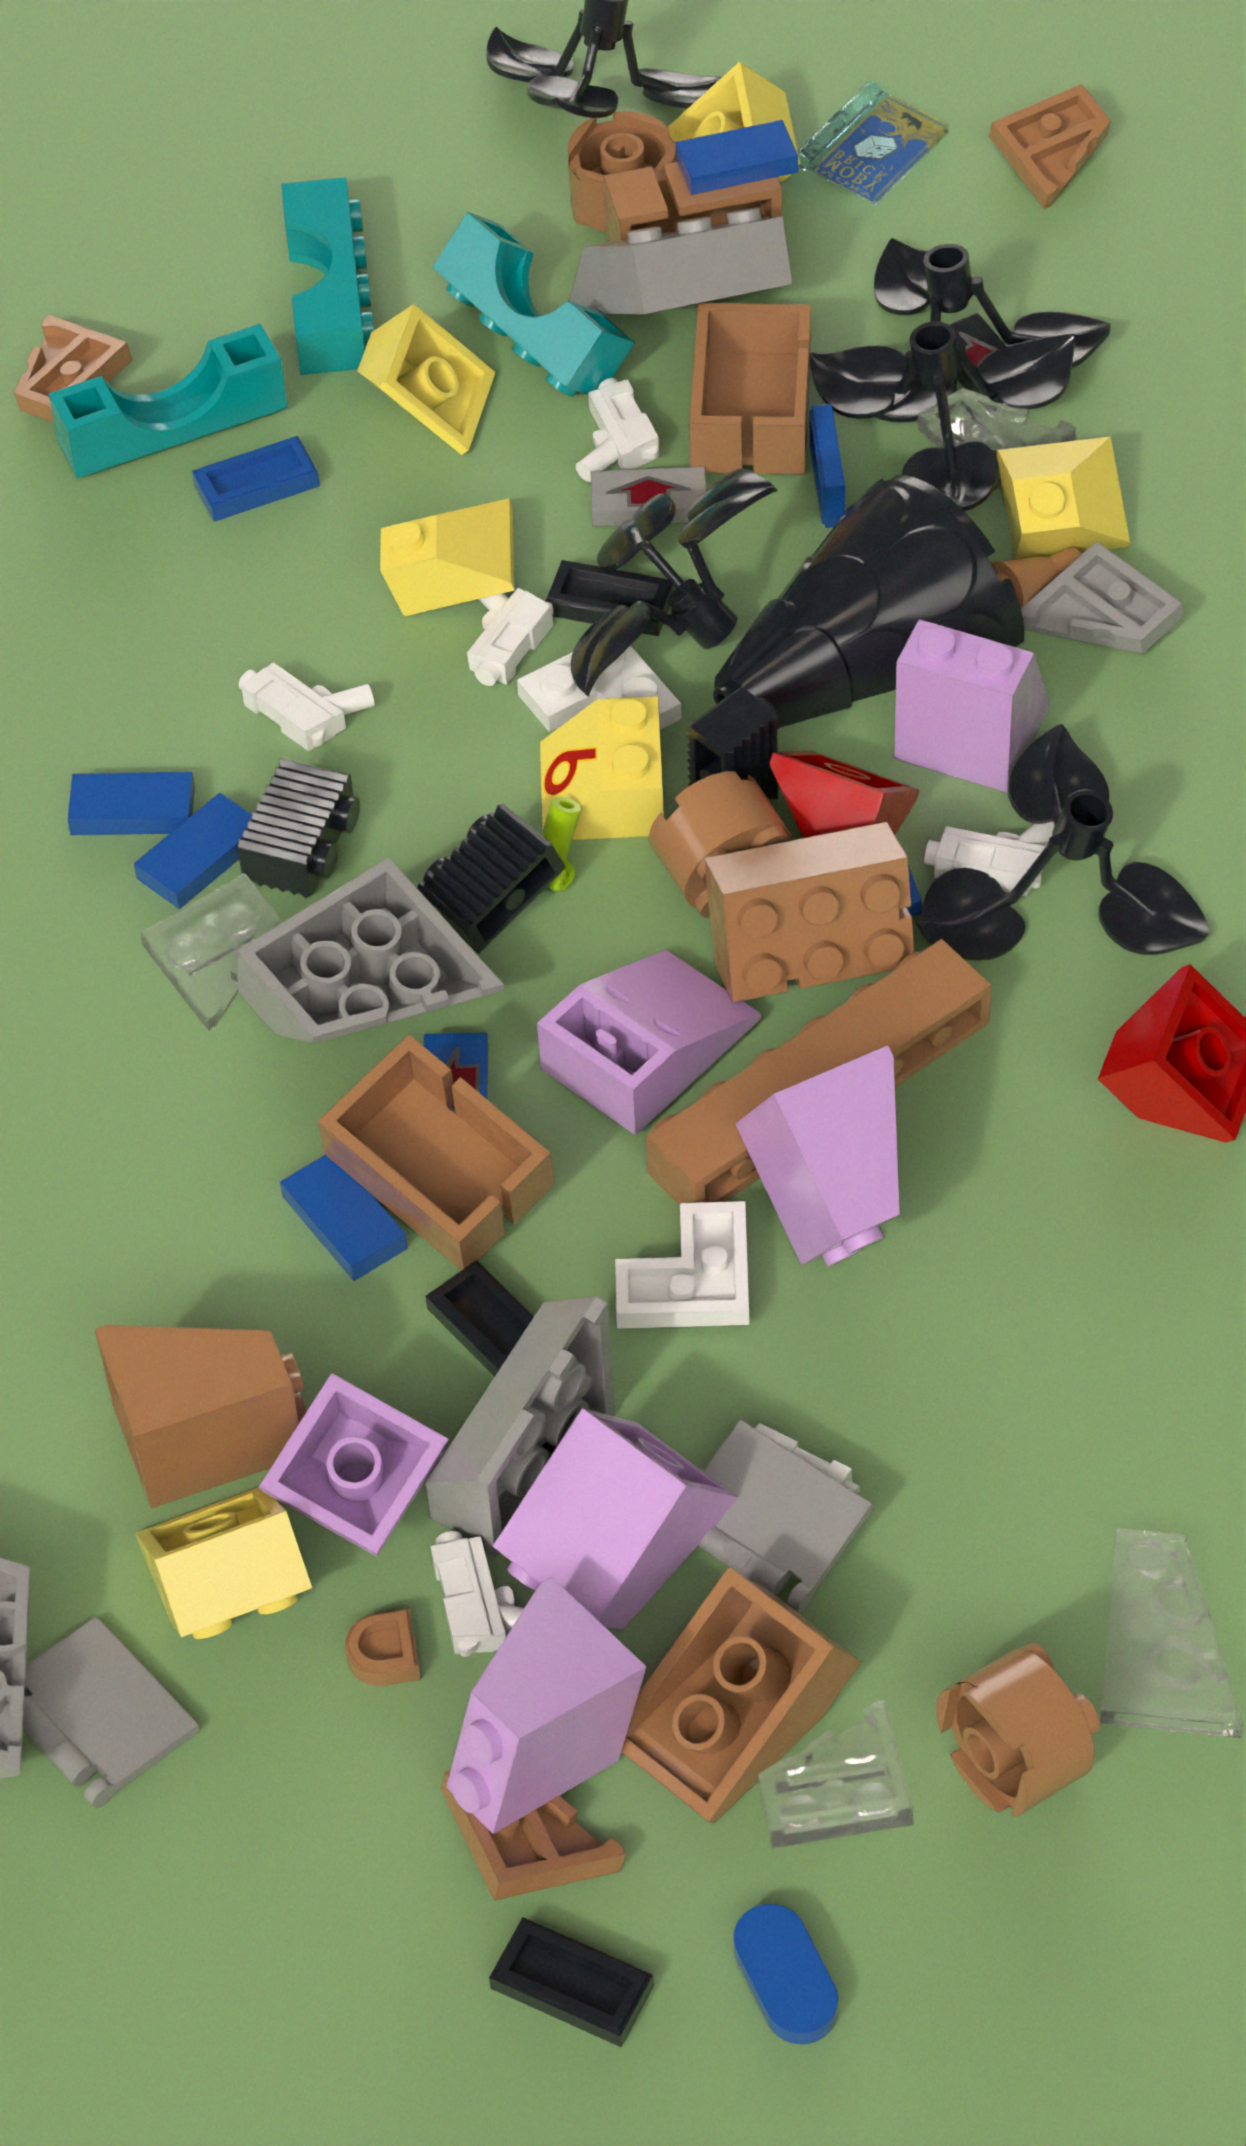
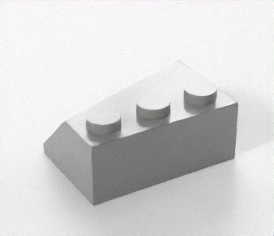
[237,858,504,1044]

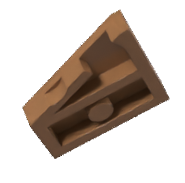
[989,84,1111,209]
[14,315,133,423]
[441,1770,626,1901]

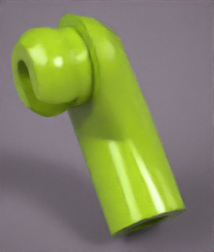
[542,797,582,892]

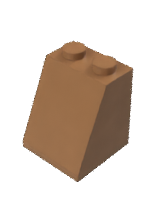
[94,1325,307,1509]

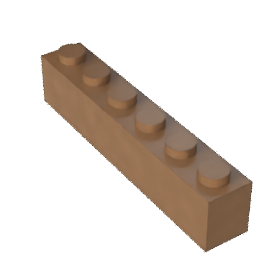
[645,939,992,1205]

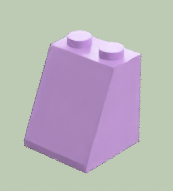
[894,619,1050,793]
[735,1045,900,1267]
[492,1408,738,1630]
[446,1576,646,1834]

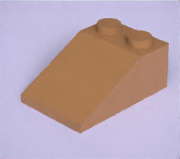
[621,1567,862,1824]

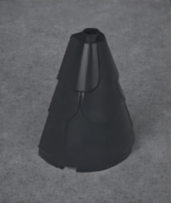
[713,474,1024,728]

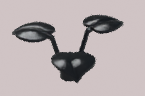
[486,0,722,118]
[874,238,1111,423]
[810,321,1075,511]
[570,469,778,697]
[917,724,1210,961]

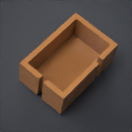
[604,161,782,243]
[689,303,811,475]
[704,822,914,1003]
[318,1034,554,1271]

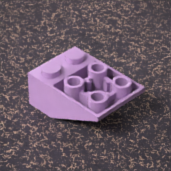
[537,950,761,1136]

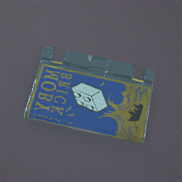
[797,81,949,205]

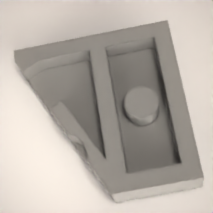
[1021,541,1184,654]

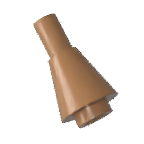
[991,547,1081,608]

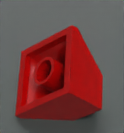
[769,750,920,838]
[1098,964,1246,1143]

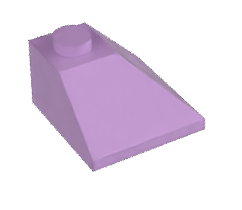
[259,1373,449,1557]

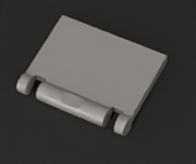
[698,1419,874,1613]
[23,1616,200,1808]

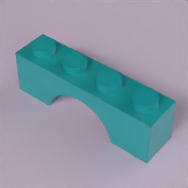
[281,177,374,375]
[433,212,635,397]
[48,323,288,479]

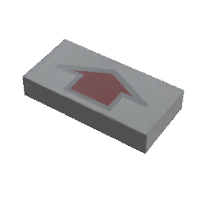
[590,466,706,527]

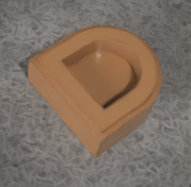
[345,1608,421,1686]

